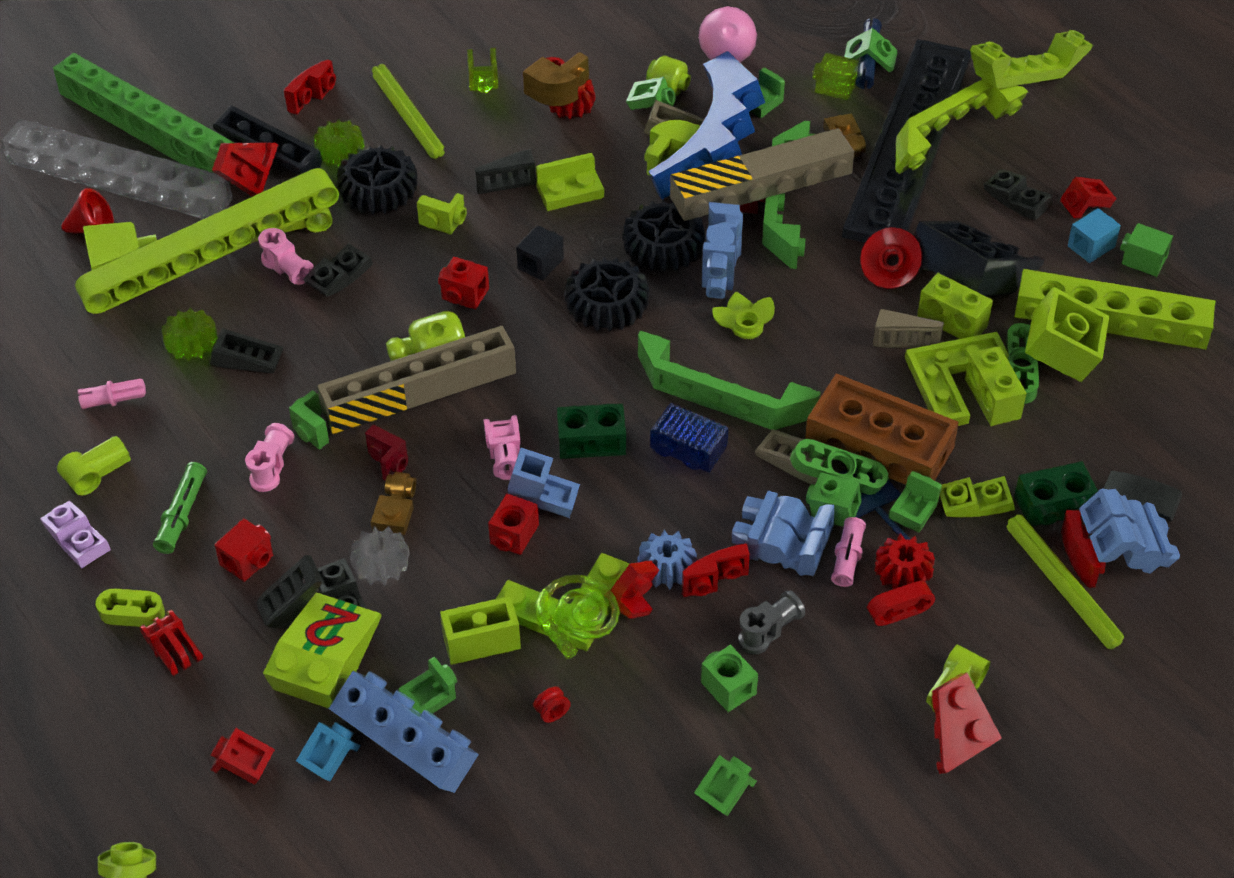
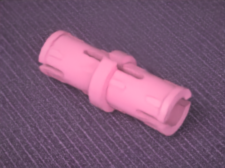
[831,517,866,587]

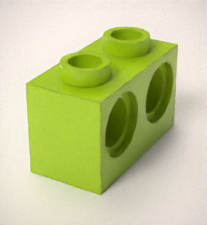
[917,273,993,339]
[965,346,1027,426]

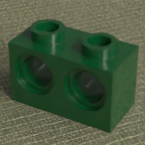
[557,403,626,459]
[1014,461,1098,527]

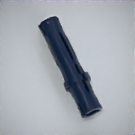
[855,18,882,89]

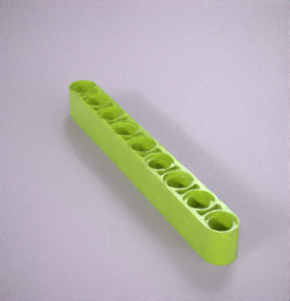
[75,168,339,314]

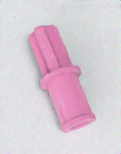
[78,379,146,410]

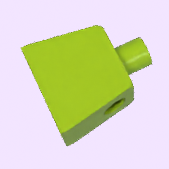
[83,222,157,270]

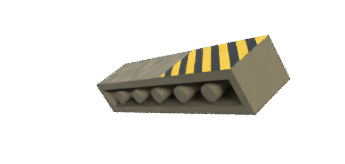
[670,128,854,221]
[317,325,516,434]

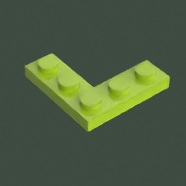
[905,332,1009,426]
[496,553,630,651]

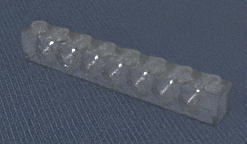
[1,119,233,219]

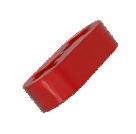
[867,581,935,626]

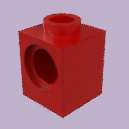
[488,493,539,555]

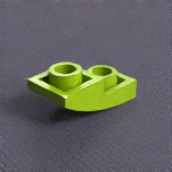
[940,476,1015,517]

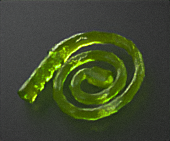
[535,575,620,659]

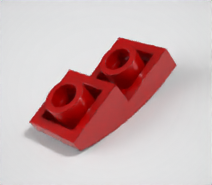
[284,59,336,115]
[1061,510,1106,588]
[682,543,750,597]

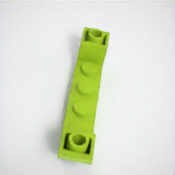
[970,30,1093,89]
[895,79,1028,174]

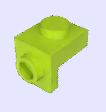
[417,193,467,235]

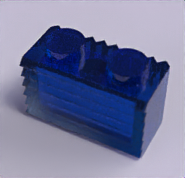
[650,403,728,472]

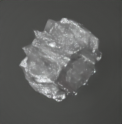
[350,526,410,585]

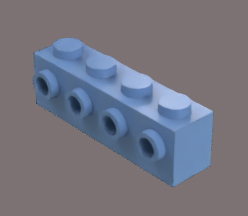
[329,671,479,793]

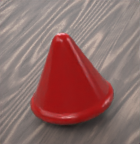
[61,188,114,234]

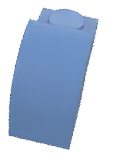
[508,448,580,518]

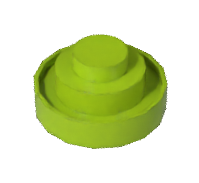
[97,842,156,878]

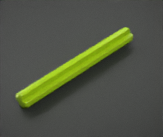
[372,64,445,159]
[1006,514,1124,650]

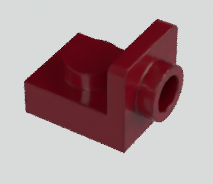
[365,424,408,481]

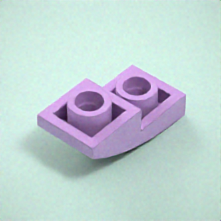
[40,500,111,568]

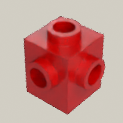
[438,257,489,310]

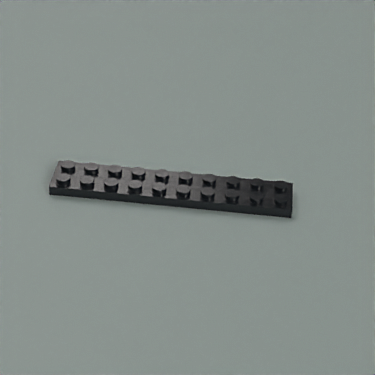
[842,39,972,243]

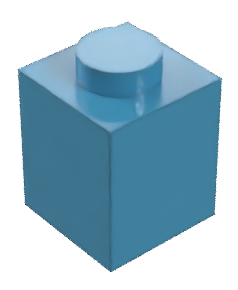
[1067,208,1121,263]

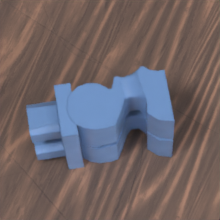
[702,202,743,299]
[1079,488,1180,574]
[732,491,834,576]

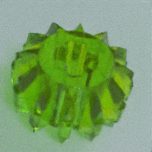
[313,119,365,168]
[162,307,218,362]

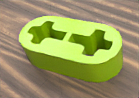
[95,589,165,627]

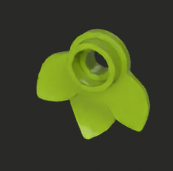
[712,292,775,339]

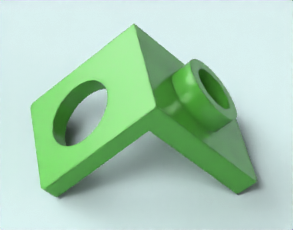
[843,28,898,72]

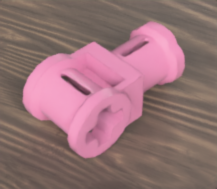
[258,228,314,285]
[483,415,520,480]
[245,423,294,492]

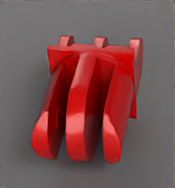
[139,609,203,676]

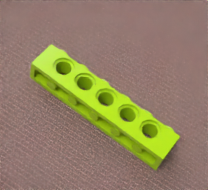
[1014,269,1216,350]

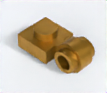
[823,113,866,158]
[371,472,416,535]

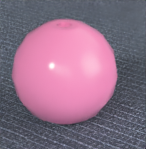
[698,6,757,63]

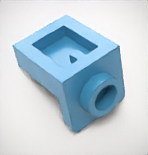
[296,722,361,781]

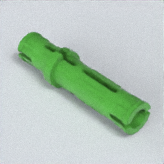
[153,462,207,554]

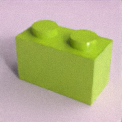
[440,596,521,665]

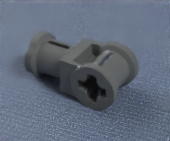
[738,591,806,654]

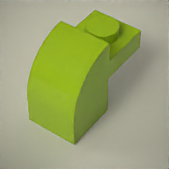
[644,120,700,176]

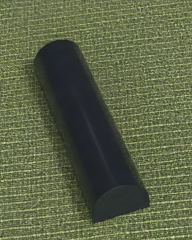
[213,105,322,175]

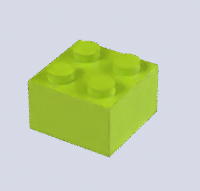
[1025,287,1109,382]

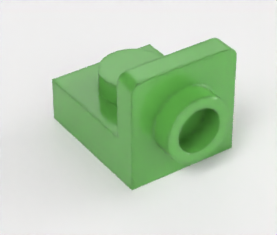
[749,67,785,118]
[626,77,676,110]
[694,755,757,816]

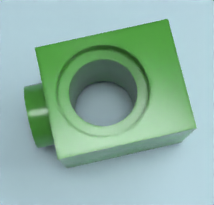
[701,645,758,712]

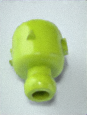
[386,311,465,361]

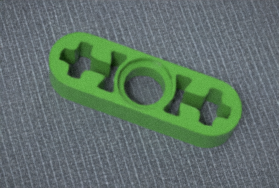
[1006,323,1039,404]
[790,439,888,495]

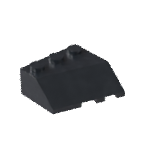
[914,221,1045,296]

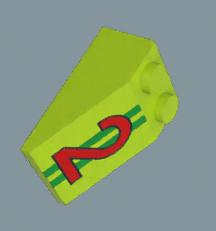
[263,592,382,708]

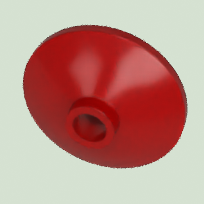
[860,227,923,289]

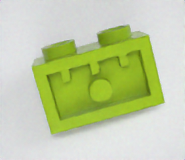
[536,153,604,211]

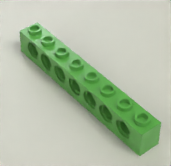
[53,53,234,189]

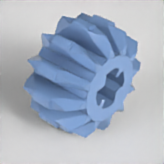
[637,529,697,590]

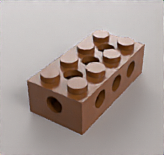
[805,373,959,485]

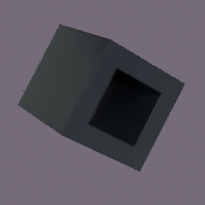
[516,225,564,281]

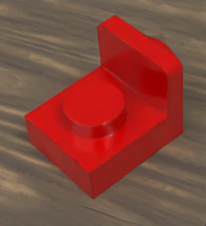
[1060,177,1117,219]
[608,560,660,619]
[210,728,275,785]

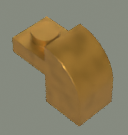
[523,52,589,106]

